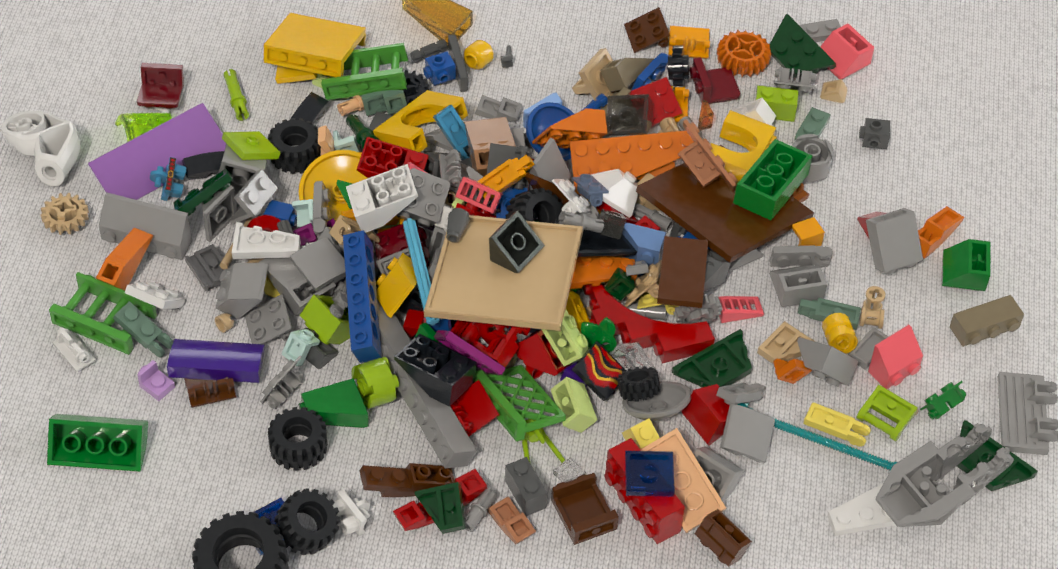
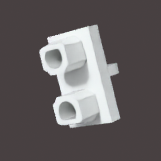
[333,489,370,536]

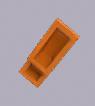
[918,206,964,259]

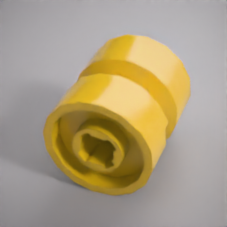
[822,313,858,354]

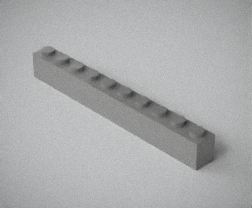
[376,287,477,469]

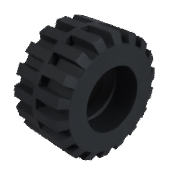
[268,118,321,174]
[505,188,563,224]
[268,407,328,471]
[274,488,340,555]

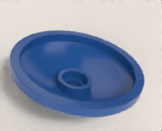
[526,102,574,161]

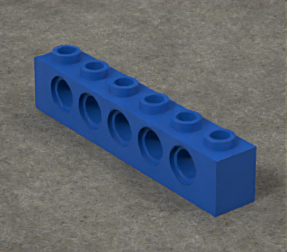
[343,230,382,363]

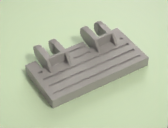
[997,372,1058,455]

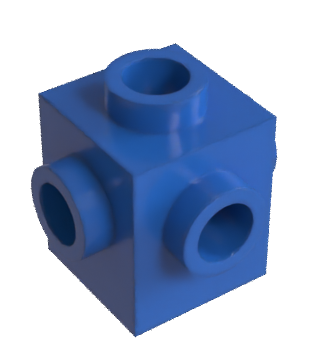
[423,51,456,86]

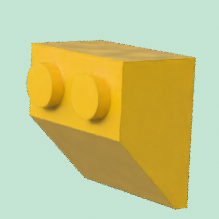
[376,253,417,318]

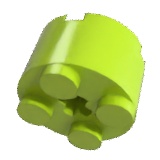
[351,357,399,409]

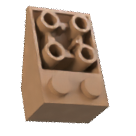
[464,117,516,177]

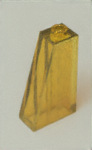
[402,0,473,44]

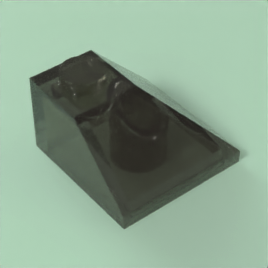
[606,94,654,136]

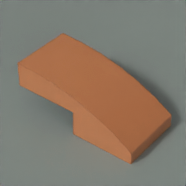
[488,496,536,544]

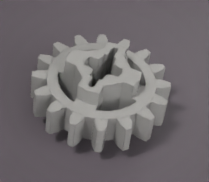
[673,294,723,324]

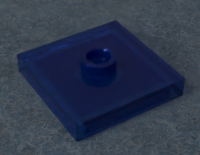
[625,451,675,497]

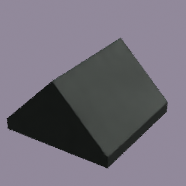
[489,211,545,273]

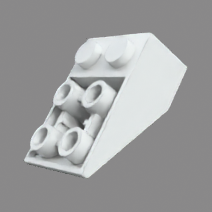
[346,164,418,233]

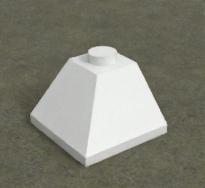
[591,169,638,218]

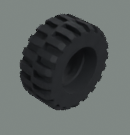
[192,511,289,569]

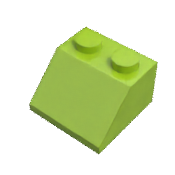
[755,85,798,122]
[299,294,350,345]

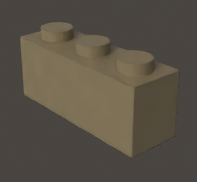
[950,295,1024,347]

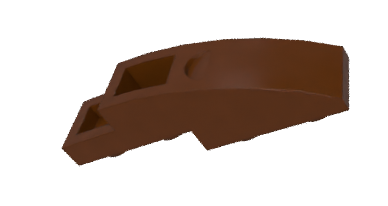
[359,463,455,498]

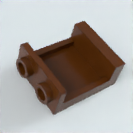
[551,473,619,545]

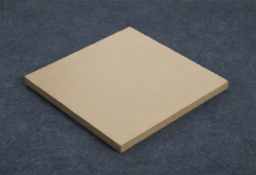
[424,215,583,331]

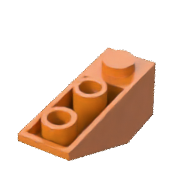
[96,228,153,291]

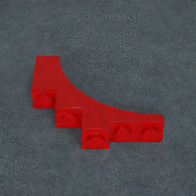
[582,284,715,364]

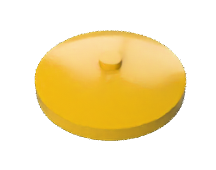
[299,150,368,221]

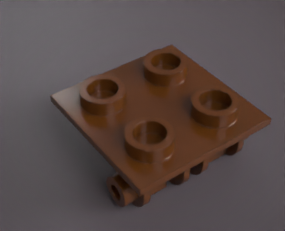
[624,7,670,53]
[184,377,236,408]

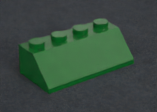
[47,414,148,472]

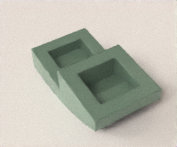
[361,90,407,116]

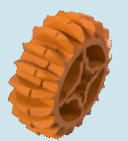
[717,29,771,77]

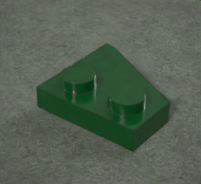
[415,482,466,534]

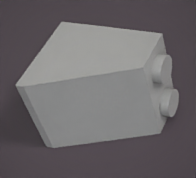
[219,144,267,193]

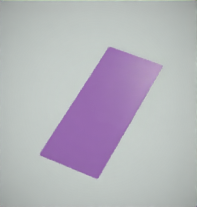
[88,103,226,200]

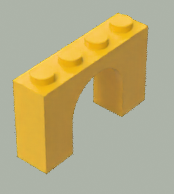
[373,90,468,152]
[710,110,777,184]

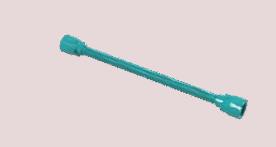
[737,403,898,471]

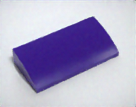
[167,339,265,383]

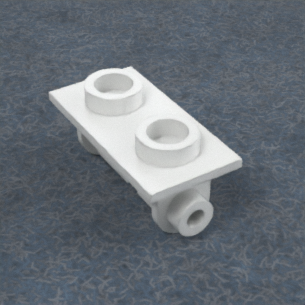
[52,327,96,372]

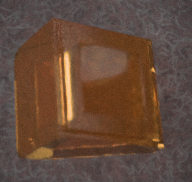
[698,100,714,130]

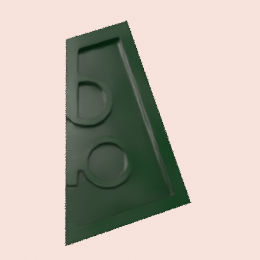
[173,168,233,216]

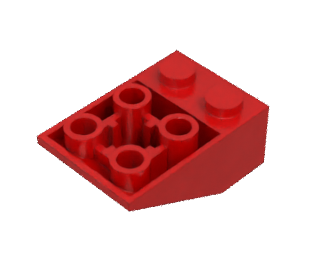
[357,137,429,178]

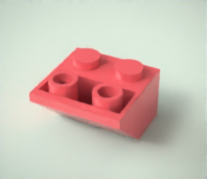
[820,23,874,79]

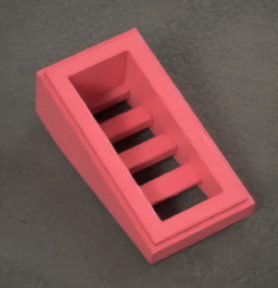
[455,177,502,214]
[718,296,764,323]

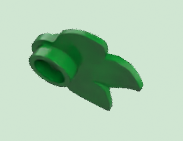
[581,317,617,353]

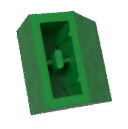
[942,239,991,291]

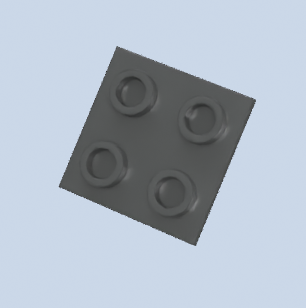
[486,143,533,191]

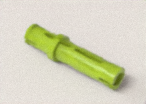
[223,69,249,121]

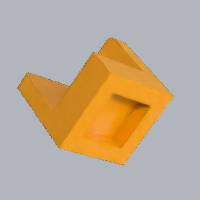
[792,217,825,246]

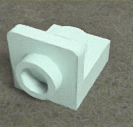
[281,329,320,367]

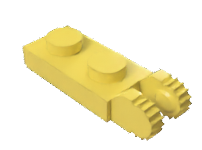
[803,402,871,447]

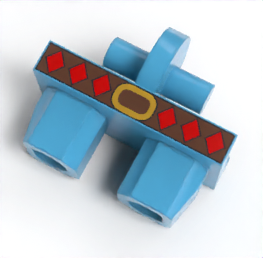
[150,157,186,201]

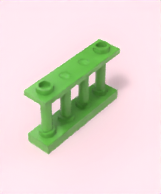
[321,43,408,100]
[49,272,157,355]

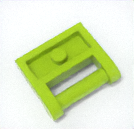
[856,385,918,442]

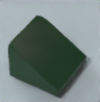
[605,267,636,301]

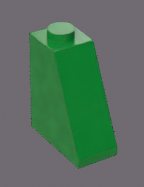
[298,378,369,428]

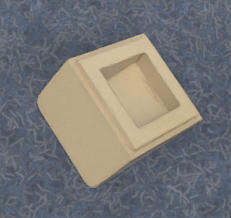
[820,79,847,103]

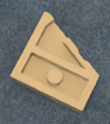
[757,321,814,364]

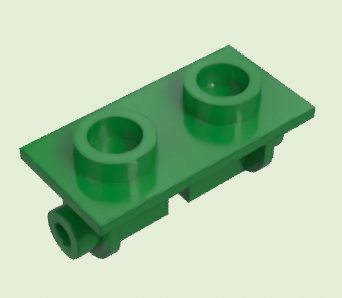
[920,381,966,419]

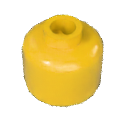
[464,40,494,70]

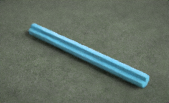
[403,218,440,326]

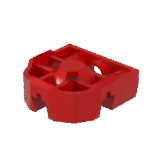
[451,320,530,367]

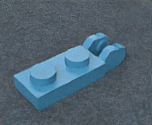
[433,105,469,160]

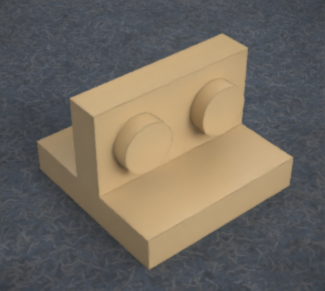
[572,48,616,101]

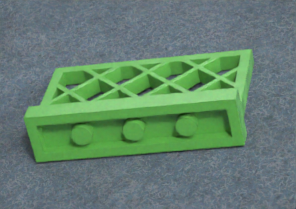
[474,365,566,442]

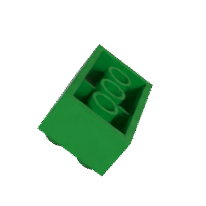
[733,139,813,220]

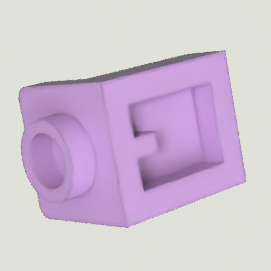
[137,360,175,401]

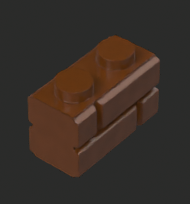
[694,509,752,567]

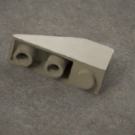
[600,58,654,92]

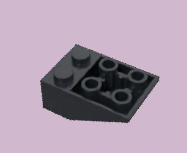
[394,334,477,407]

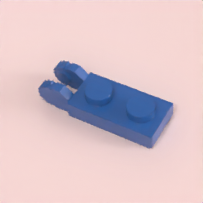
[631,53,669,91]

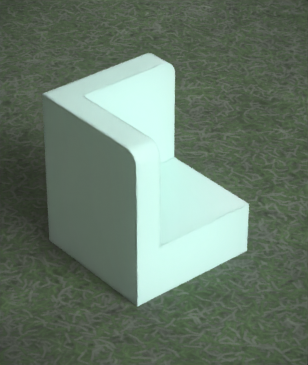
[333,130,361,152]
[292,199,313,228]

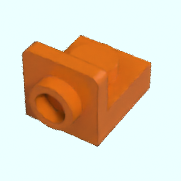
[773,358,812,384]

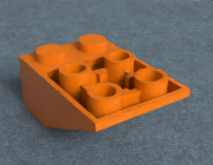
[532,108,607,149]

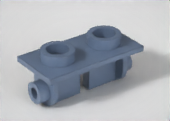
[572,174,609,207]

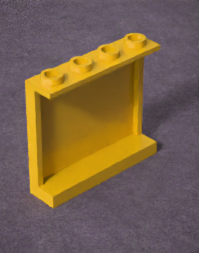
[264,13,366,77]

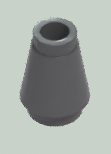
[446,208,470,242]

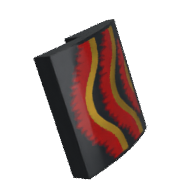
[572,341,628,401]

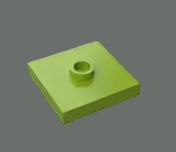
[222,131,280,160]

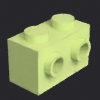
[542,310,589,366]
[550,377,597,433]

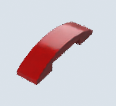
[393,469,487,531]

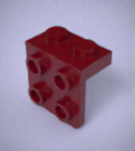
[689,57,740,104]
[137,62,184,109]
[374,223,430,267]

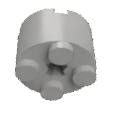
[792,134,833,183]

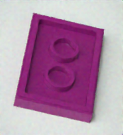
[434,330,506,375]

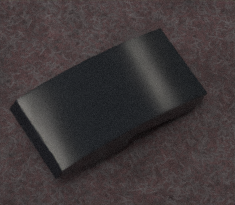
[290,92,330,125]
[182,151,224,179]

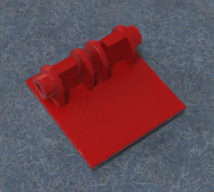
[450,380,500,437]

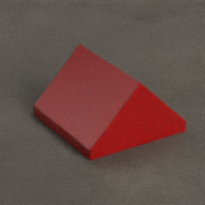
[681,384,730,446]

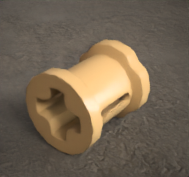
[863,286,886,311]
[859,307,884,329]

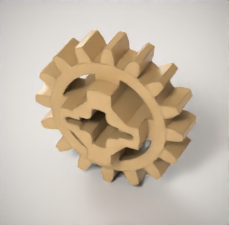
[41,193,89,235]

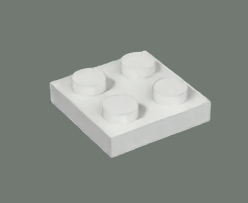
[125,281,185,309]

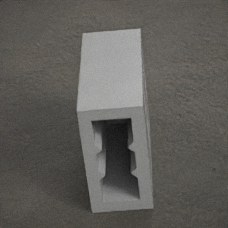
[866,208,923,274]

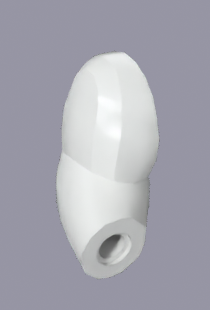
[1,111,81,186]

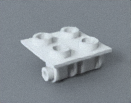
[552,179,592,214]

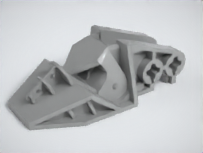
[875,423,1014,527]

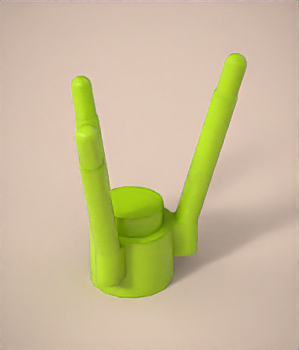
[521,419,567,465]

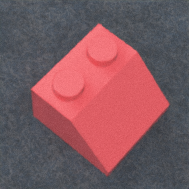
[868,325,923,389]

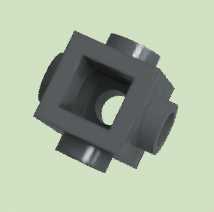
[859,118,891,150]

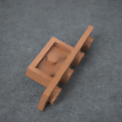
[678,119,738,192]

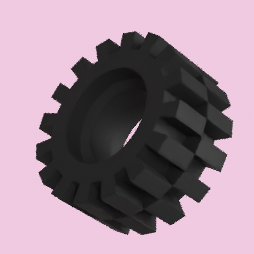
[617,366,661,402]

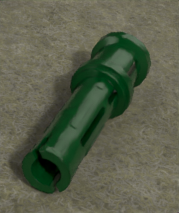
[346,114,379,149]

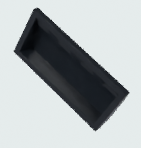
[577,225,637,257]

